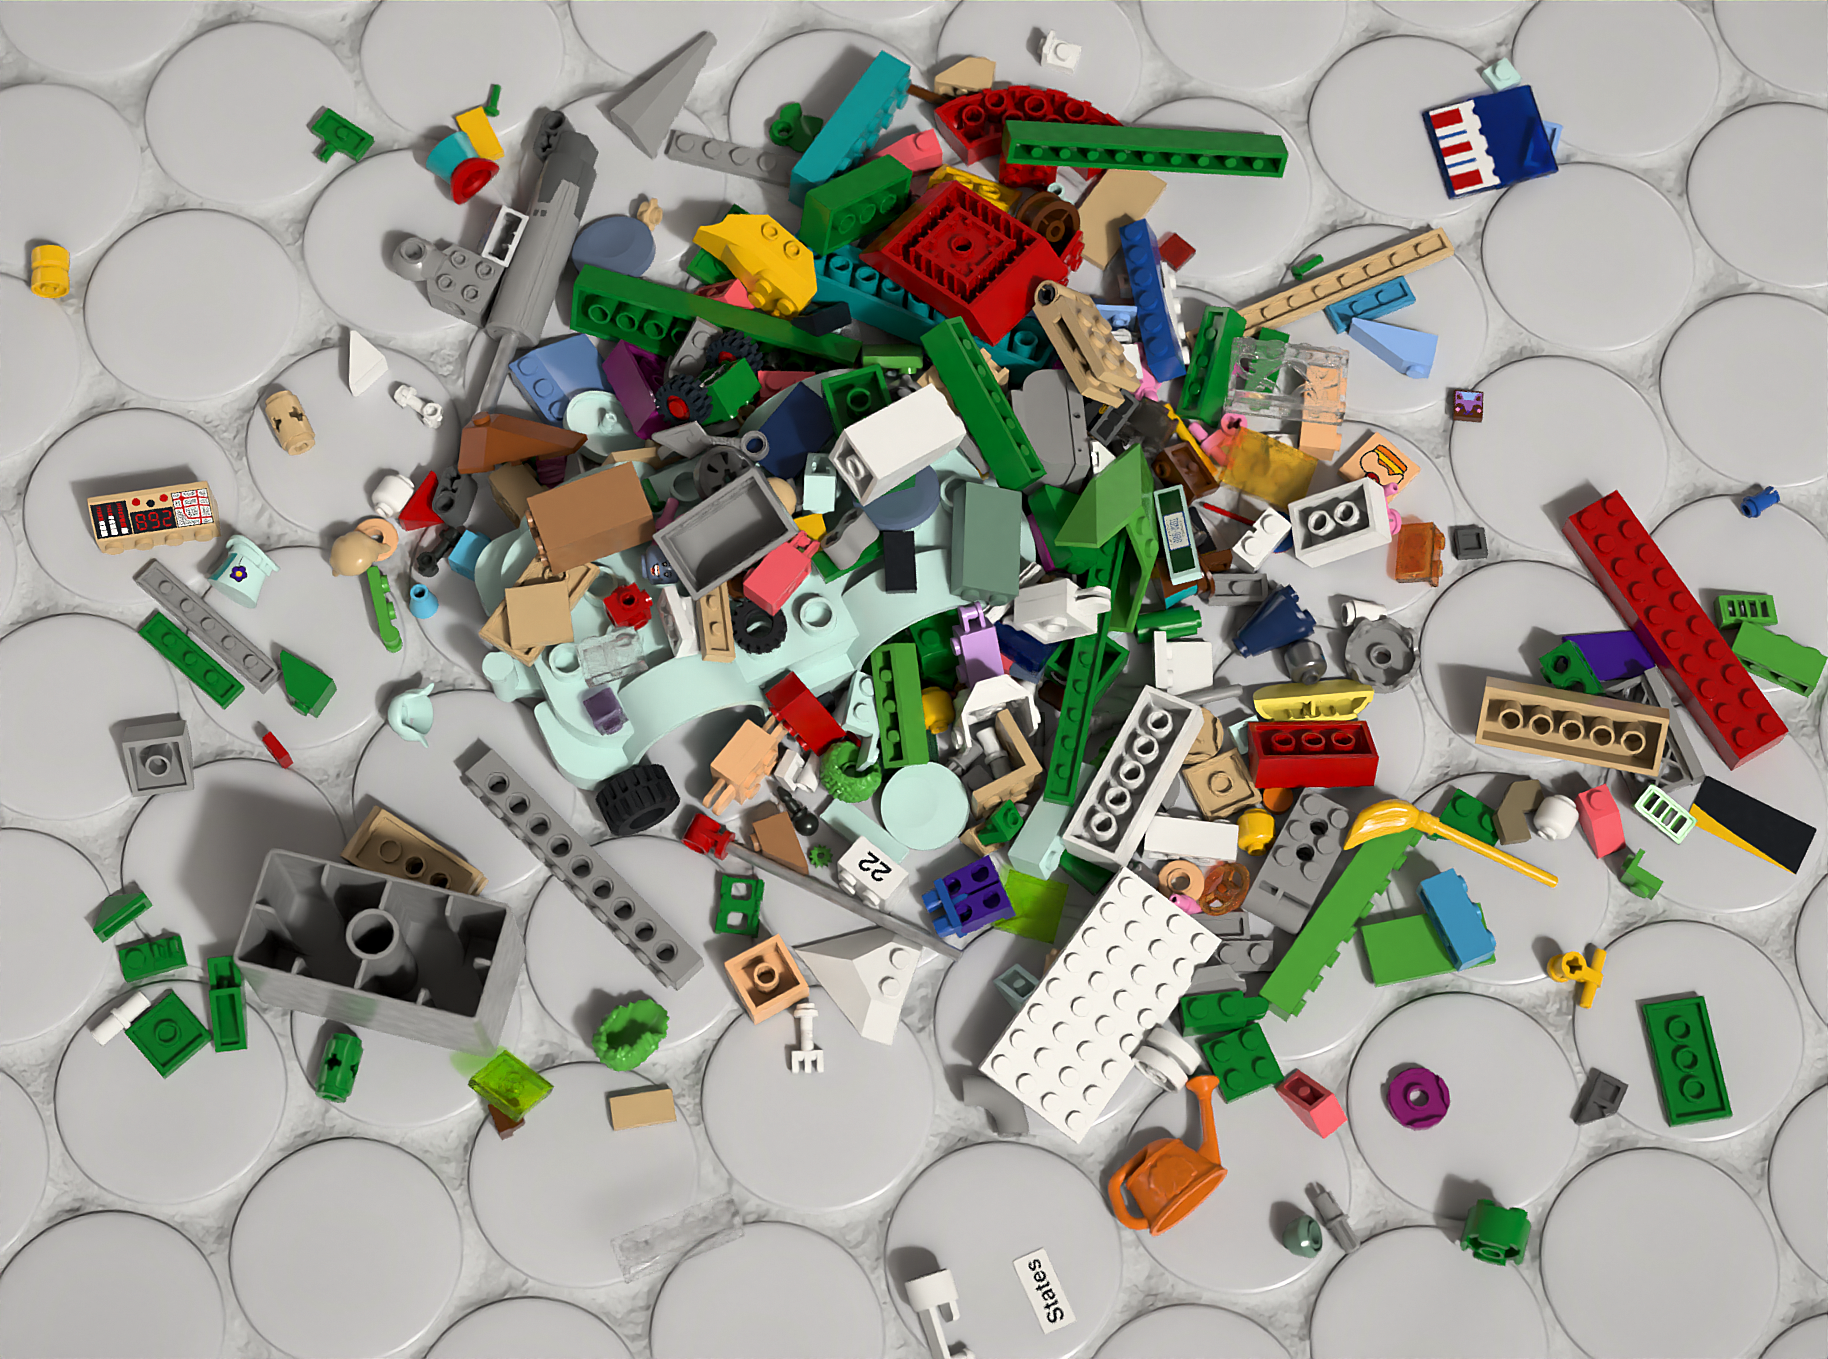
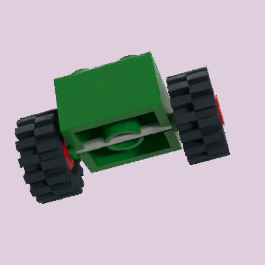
[655,330,763,428]

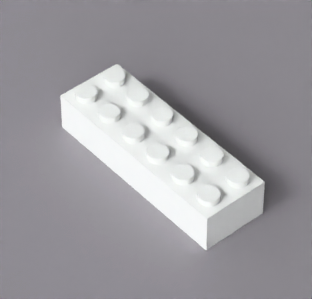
[1062,685,1204,873]

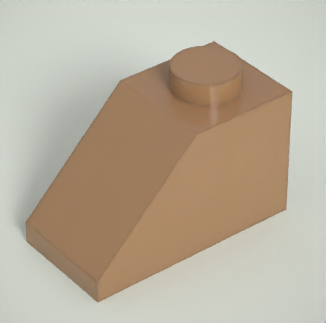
[749,811,809,876]

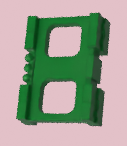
[715,875,765,939]

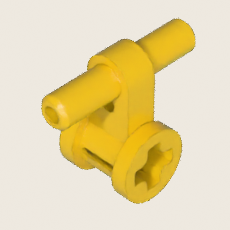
[1547,948,1607,1009]

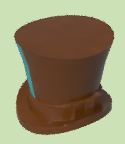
[1151,547,1215,609]

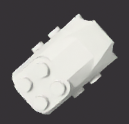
[951,674,1041,756]

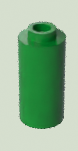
[1134,605,1202,644]

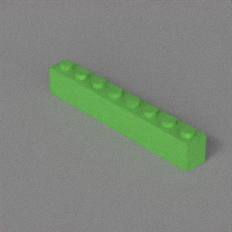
[1257,827,1424,1022]

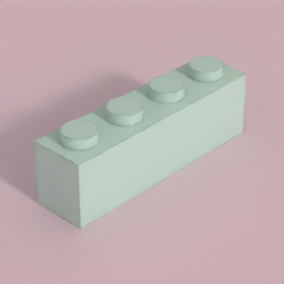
[1007,762,1098,881]

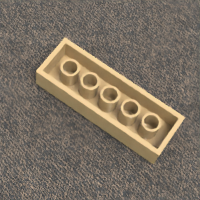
[1475,676,1670,777]

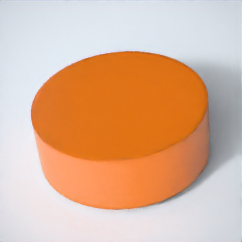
[1262,788,1293,815]

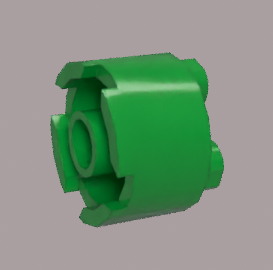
[1460,1199,1531,1266]

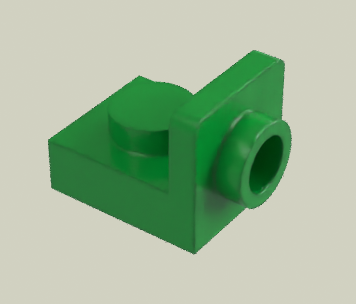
[977,799,1024,845]

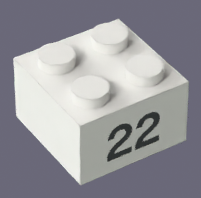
[837,835,909,915]

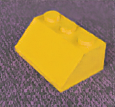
[925,164,1023,217]

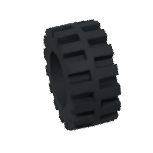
[731,600,787,655]

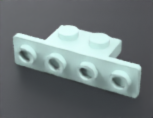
[841,671,880,772]

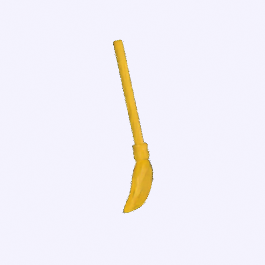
[1343,799,1558,888]

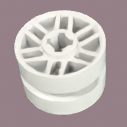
[1132,1027,1201,1094]

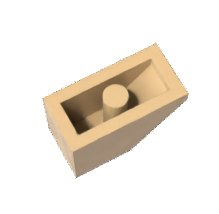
[934,57,996,99]

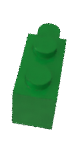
[1178,990,1269,1037]

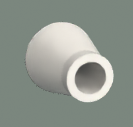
[1340,600,1387,629]

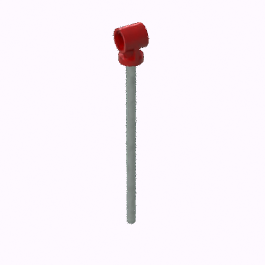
[681,813,963,962]

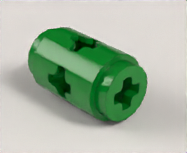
[314,1033,363,1103]

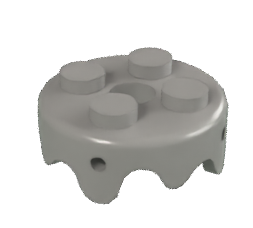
[1344,618,1421,694]

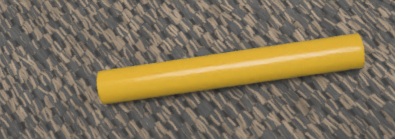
[1160,403,1219,477]

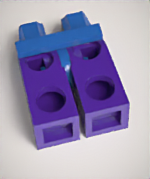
[921,855,1016,938]

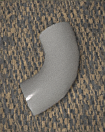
[963,1075,1029,1138]

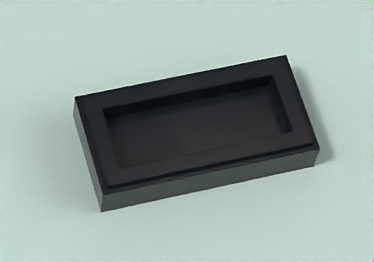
[883,531,917,594]

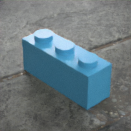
[1416,868,1496,973]

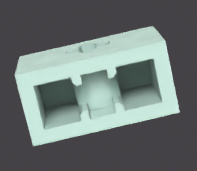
[803,453,838,514]

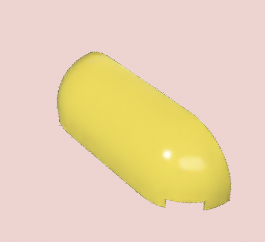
[1253,679,1374,722]

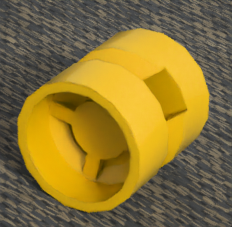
[31,245,70,298]

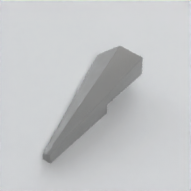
[611,31,717,160]

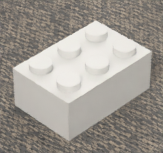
[1288,477,1392,568]

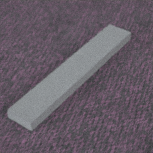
[135,560,283,695]

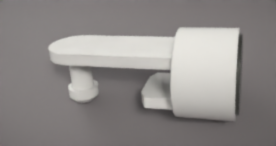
[905,1268,975,1359]

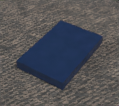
[747,381,834,482]

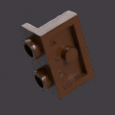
[1151,441,1220,507]

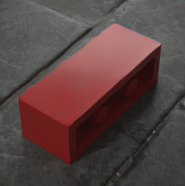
[765,671,846,757]

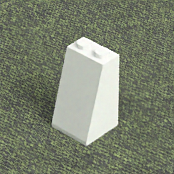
[828,383,967,507]

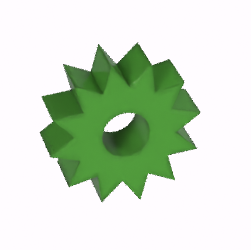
[809,844,833,869]

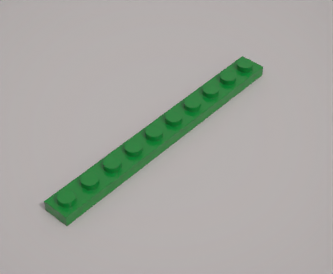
[1043,526,1128,807]

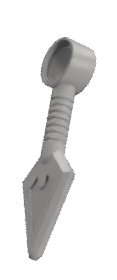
[652,421,769,461]

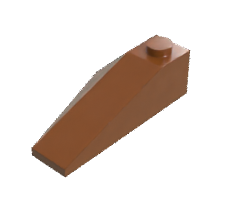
[458,412,588,474]

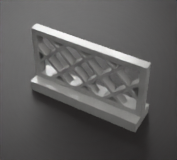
[1602,667,1705,801]

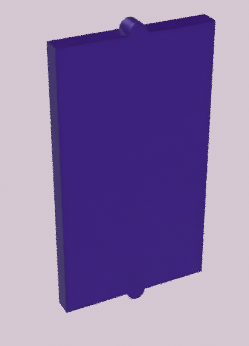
[1561,631,1656,681]

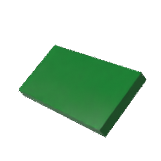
[1641,996,1733,1128]

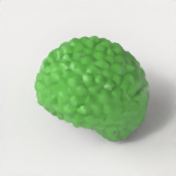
[819,741,882,803]

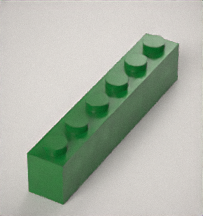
[920,316,1047,491]

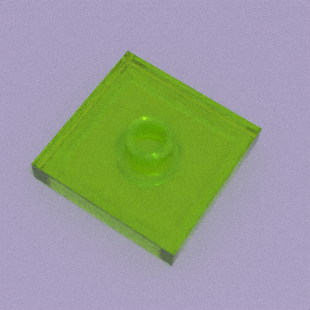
[994,869,1069,945]
[467,1050,554,1122]

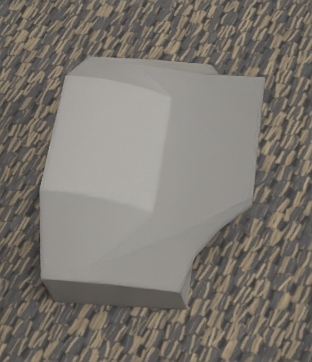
[1182,964,1247,998]

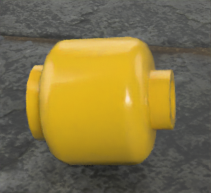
[921,687,955,734]
[1236,808,1276,856]

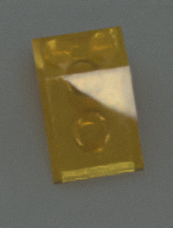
[1216,426,1319,511]

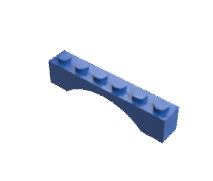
[1119,218,1187,384]

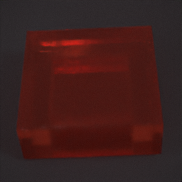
[1159,233,1196,273]

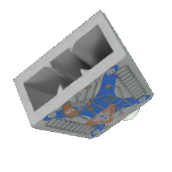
[477,205,529,268]

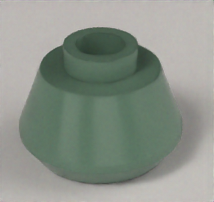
[1282,1215,1323,1258]

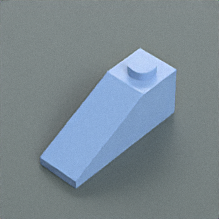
[1348,317,1438,379]

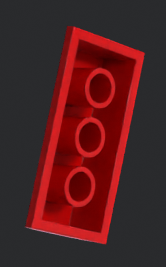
[1247,721,1379,789]

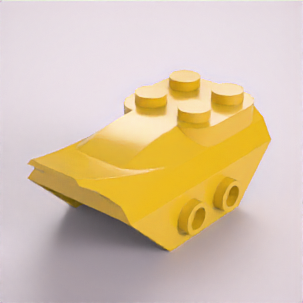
[692,214,817,321]

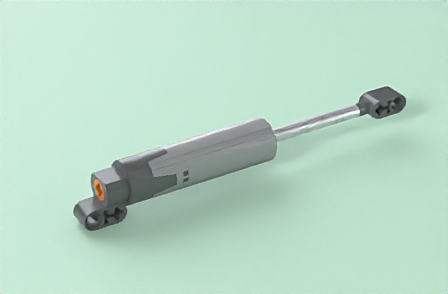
[432,110,599,528]

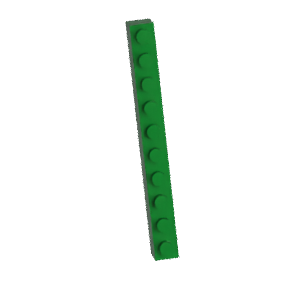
[1001,120,1289,178]

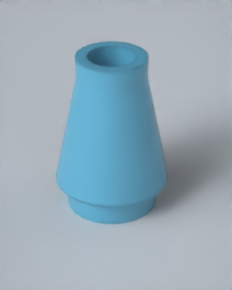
[409,584,439,619]

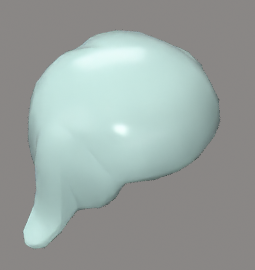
[388,682,434,748]

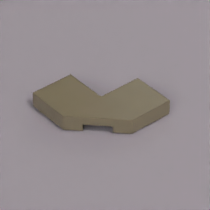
[1492,779,1545,845]

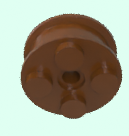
[1015,191,1080,257]

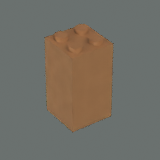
[524,461,656,575]

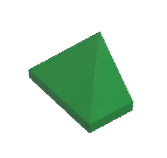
[93,892,153,943]

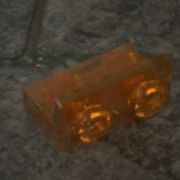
[1395,522,1445,588]

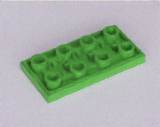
[862,344,923,374]
[1360,903,1496,988]

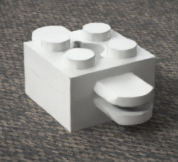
[1002,577,1111,644]

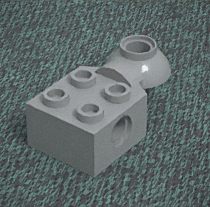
[392,238,506,329]

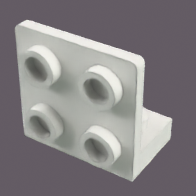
[656,585,701,659]
[1151,631,1213,698]

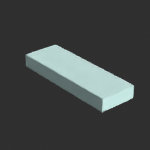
[820,799,910,865]

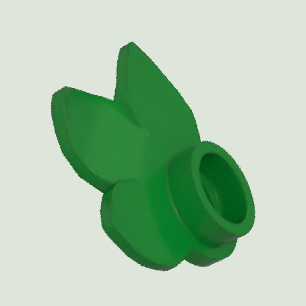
[769,103,824,153]

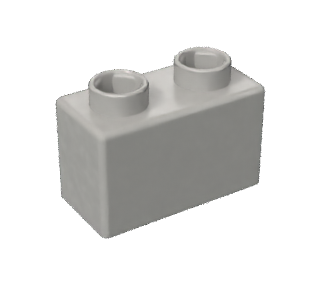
[234,848,526,1058]

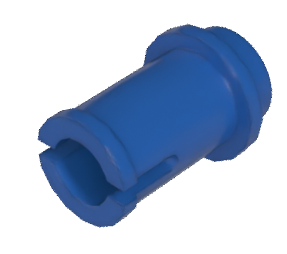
[1740,486,1780,518]

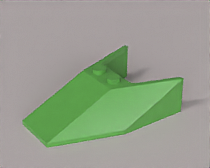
[1054,443,1159,633]

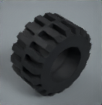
[595,764,680,836]

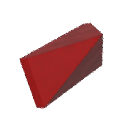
[398,471,445,531]

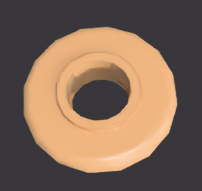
[353,518,399,562]
[1157,860,1205,901]

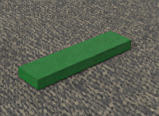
[138,612,245,710]

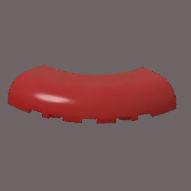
[934,85,1125,182]

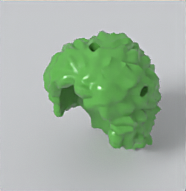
[591,998,670,1072]

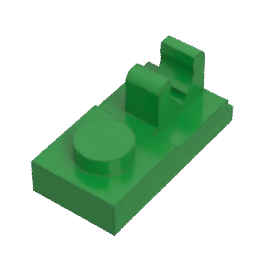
[118,935,188,983]

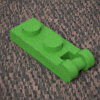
[366,566,403,653]

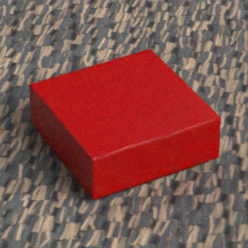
[262,731,293,769]

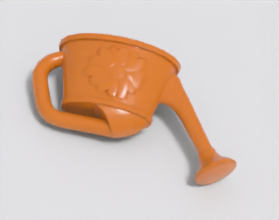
[1108,1075,1228,1237]

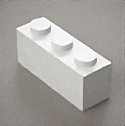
[1142,812,1239,869]

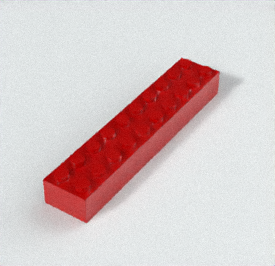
[1562,490,1789,771]

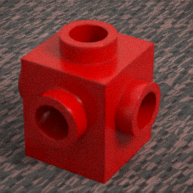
[602,582,653,636]

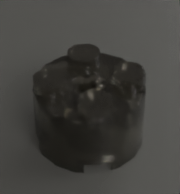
[1115,394,1179,460]

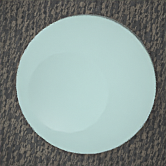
[563,391,645,463]
[881,762,970,851]

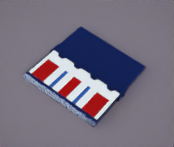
[1422,85,1559,200]

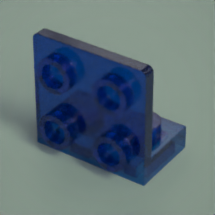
[994,620,1062,677]

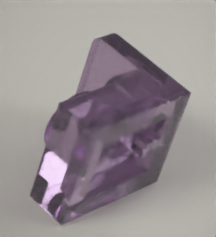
[583,686,629,736]

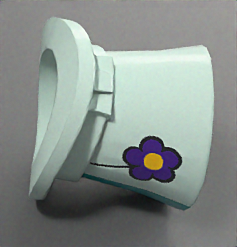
[207,535,280,608]

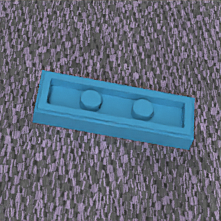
[1325,275,1416,334]

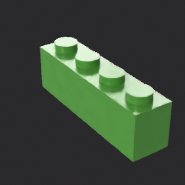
[870,643,930,769]

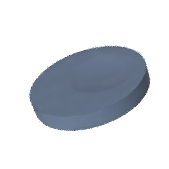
[572,216,656,278]
[851,465,941,532]

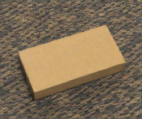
[609,1088,677,1131]

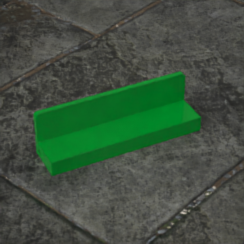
[1175,306,1247,428]

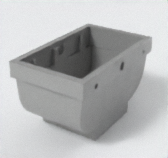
[1007,367,1091,496]
[652,466,800,601]

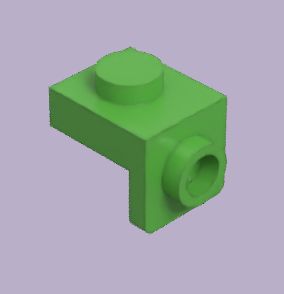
[1620,848,1664,900]

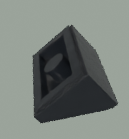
[790,302,852,337]

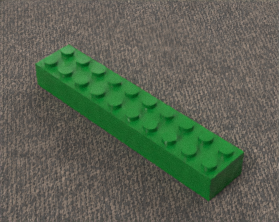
[570,264,863,375]

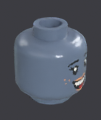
[641,545,680,585]

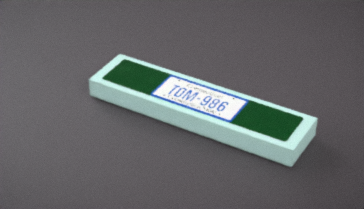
[1153,484,1202,586]

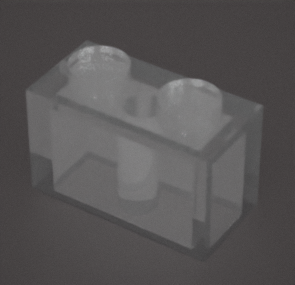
[574,626,649,689]

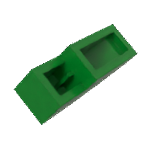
[207,955,248,1053]

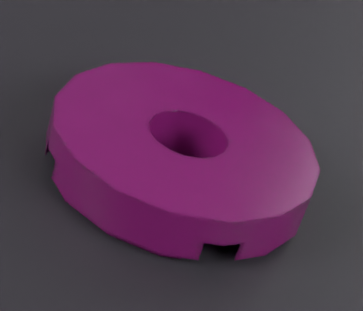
[1386,1067,1450,1131]

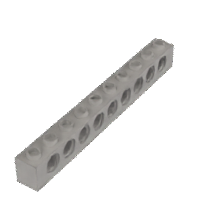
[465,749,704,991]

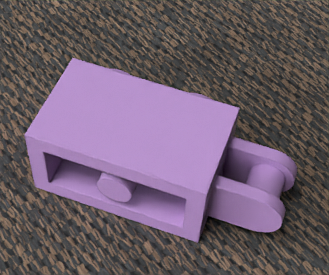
[950,601,1004,692]

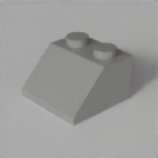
[122,720,195,797]

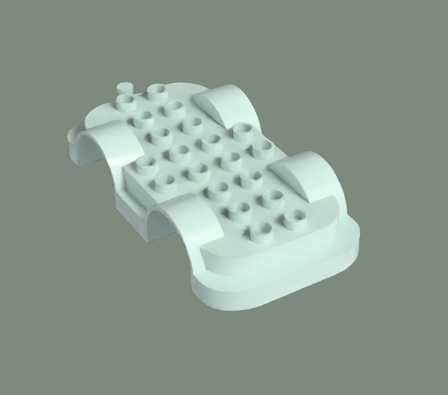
[474,369,1036,791]

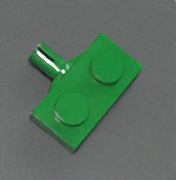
[311,108,375,164]

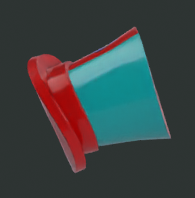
[426,131,499,205]

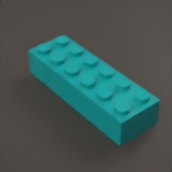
[788,50,911,210]

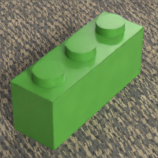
[1730,621,1828,698]

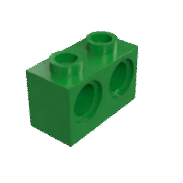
[1539,640,1607,697]

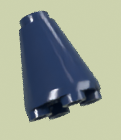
[1232,584,1317,659]

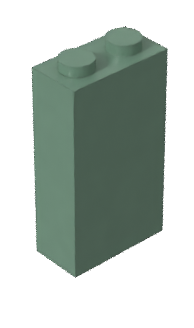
[950,481,1022,606]

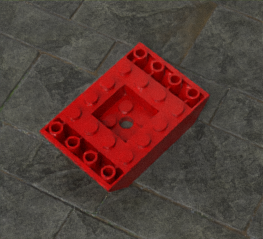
[859,180,1068,347]

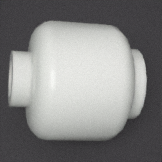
[372,475,415,519]
[1533,795,1579,842]

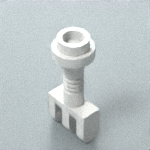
[792,1003,824,1074]

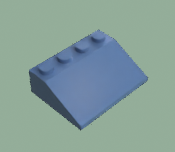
[509,333,616,429]

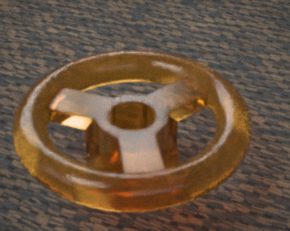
[1198,862,1250,916]

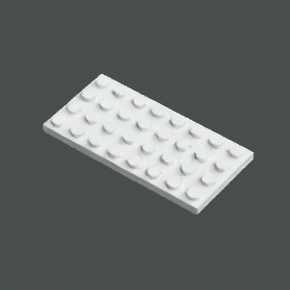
[977,866,1222,1144]

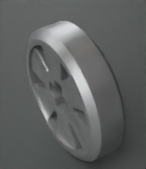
[694,446,755,501]

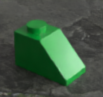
[280,650,337,718]

